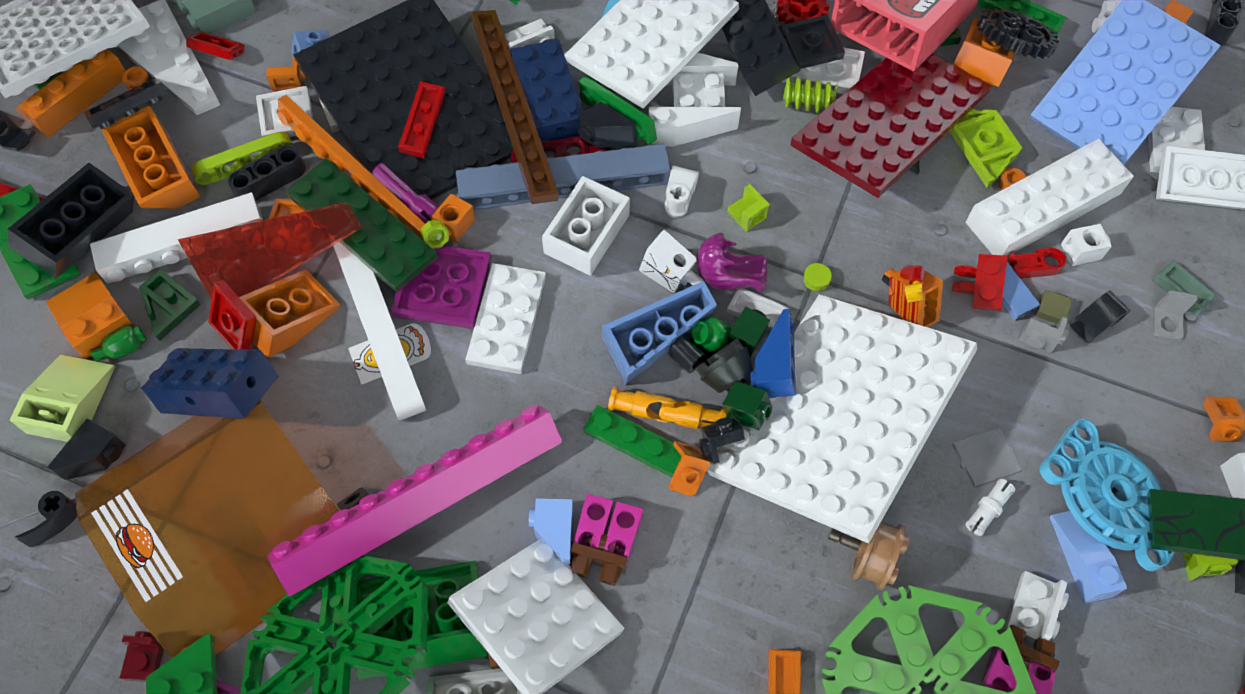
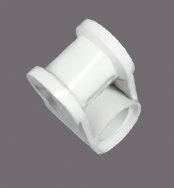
[664,166,699,218]

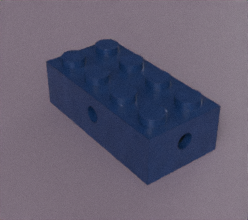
[510,39,583,142]
[141,348,279,419]

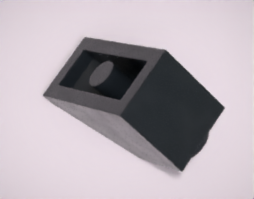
[577,102,638,148]
[47,419,126,480]

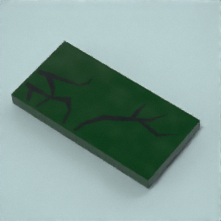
[1147,489,1245,560]

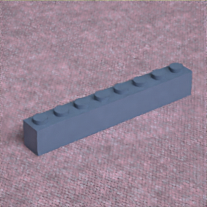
[456,144,670,210]

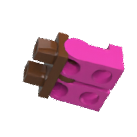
[571,494,643,586]
[981,625,1060,694]

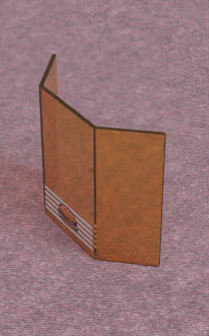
[75,400,339,658]

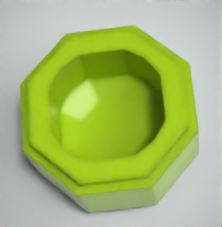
[421,220,449,248]

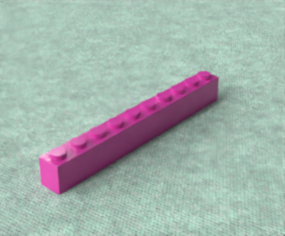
[267,405,562,597]

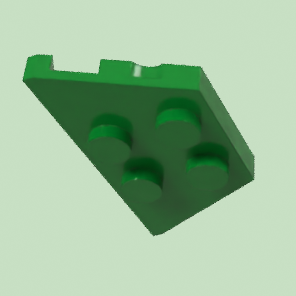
[146,634,217,694]

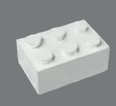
[542,176,630,276]

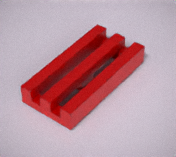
[186,31,244,60]

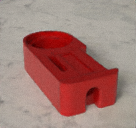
[1007,248,1066,279]

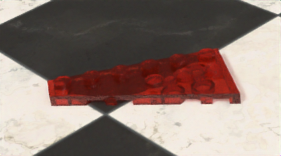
[177,202,363,300]

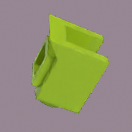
[1182,553,1238,582]

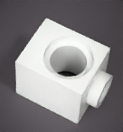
[1061,224,1112,266]

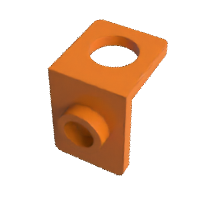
[668,441,711,496]

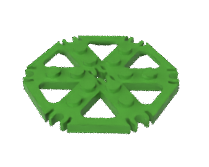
[821,585,1036,694]

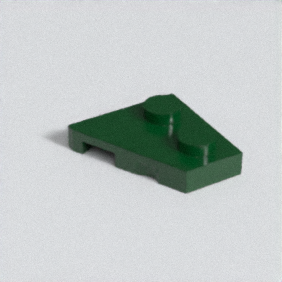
[139,268,201,341]

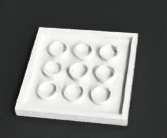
[447,539,625,694]

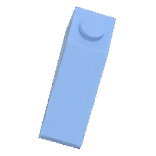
[1050,511,1127,604]

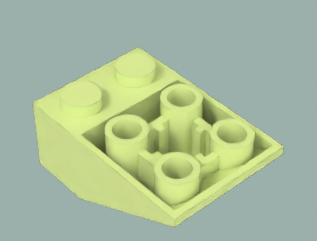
[9,355,115,442]

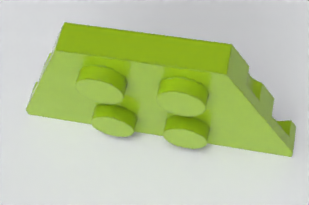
[949,109,1023,188]

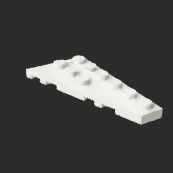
[116,0,220,115]

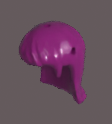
[697,233,767,292]

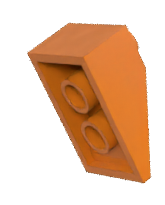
[953,17,1014,87]
[239,269,341,358]
[46,272,135,360]

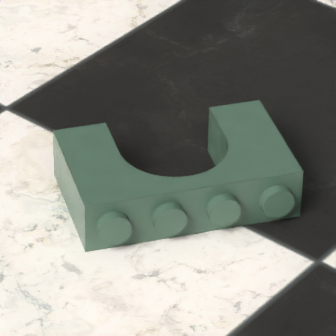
[176,0,256,34]

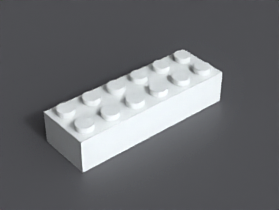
[965,139,1134,257]

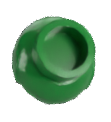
[692,317,731,352]

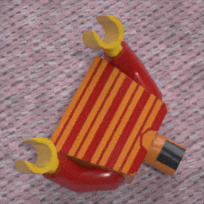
[882,265,943,327]

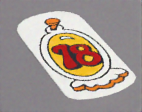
[348,323,431,384]

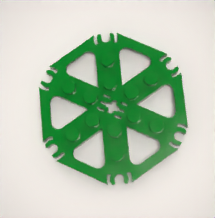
[240,555,428,694]

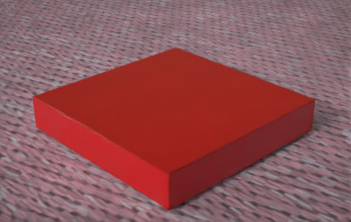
[208,280,256,350]

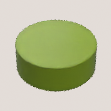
[803,263,832,291]

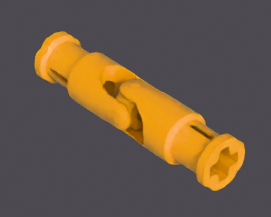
[608,386,726,430]

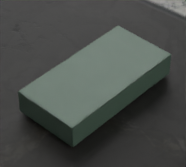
[1153,260,1218,316]

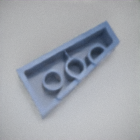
[601,281,717,385]

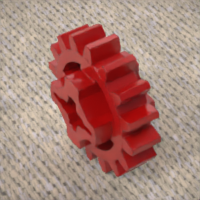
[776,0,830,24]

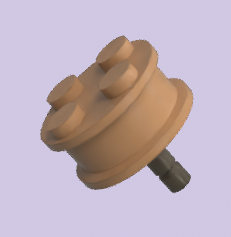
[828,522,910,591]

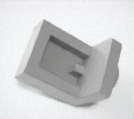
[1019,317,1069,353]

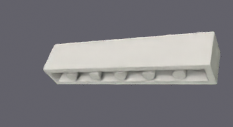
[90,193,265,284]

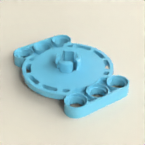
[1039,419,1175,572]

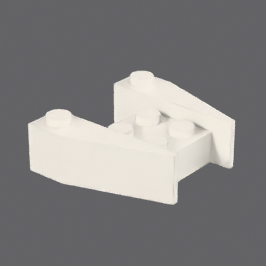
[648,53,741,147]

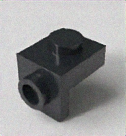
[699,418,745,464]

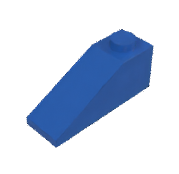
[751,309,796,398]

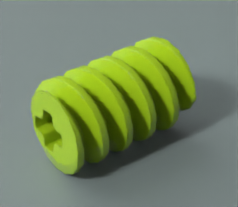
[783,77,838,113]

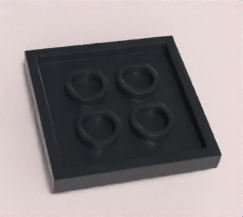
[84,78,167,129]

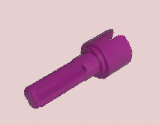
[372,163,439,224]

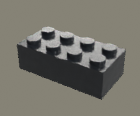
[722,0,801,96]
[7,163,134,279]

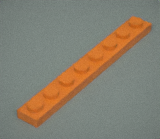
[277,95,425,239]

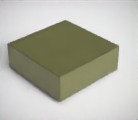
[1036,290,1072,324]

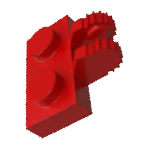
[952,254,1007,311]

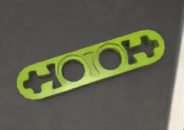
[191,132,293,185]

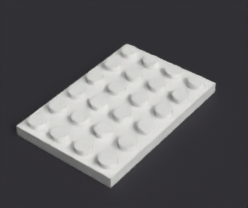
[565,0,739,108]

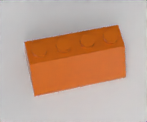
[14,49,125,138]
[101,105,201,209]

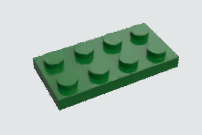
[0,184,81,300]

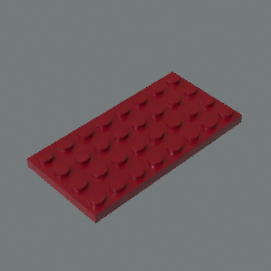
[790,54,992,198]

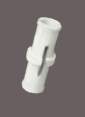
[966,479,1015,536]

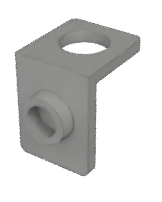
[1153,291,1197,340]

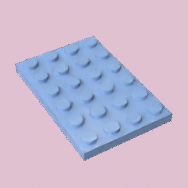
[1030,0,1221,165]

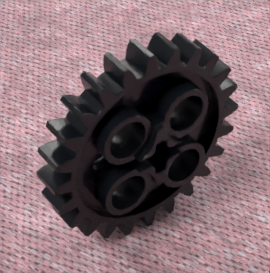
[977,8,1059,59]

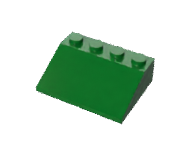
[356,560,487,680]

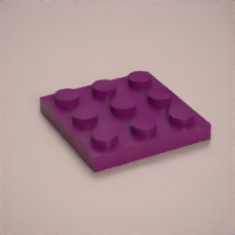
[391,246,491,329]

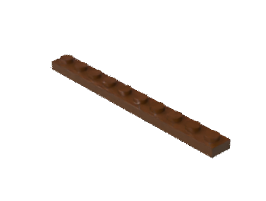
[471,10,559,204]

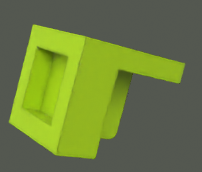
[727,184,770,232]

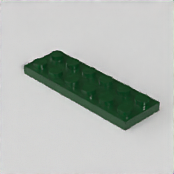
[286,158,438,293]

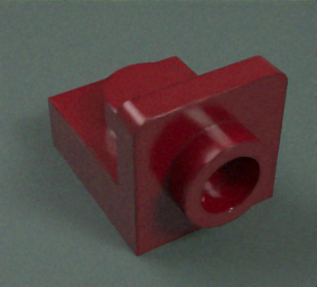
[120,631,165,682]

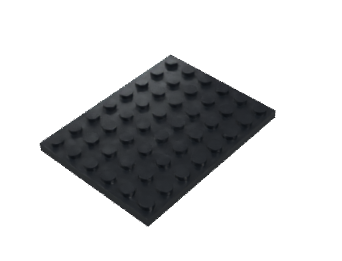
[293,0,513,206]

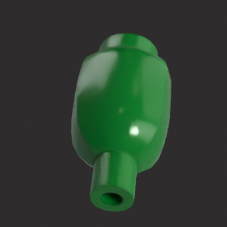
[91,326,147,362]

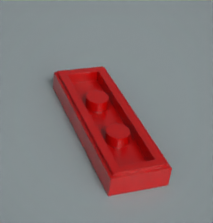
[398,81,446,158]

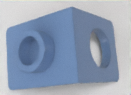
[291,30,330,56]

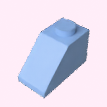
[529,498,573,567]

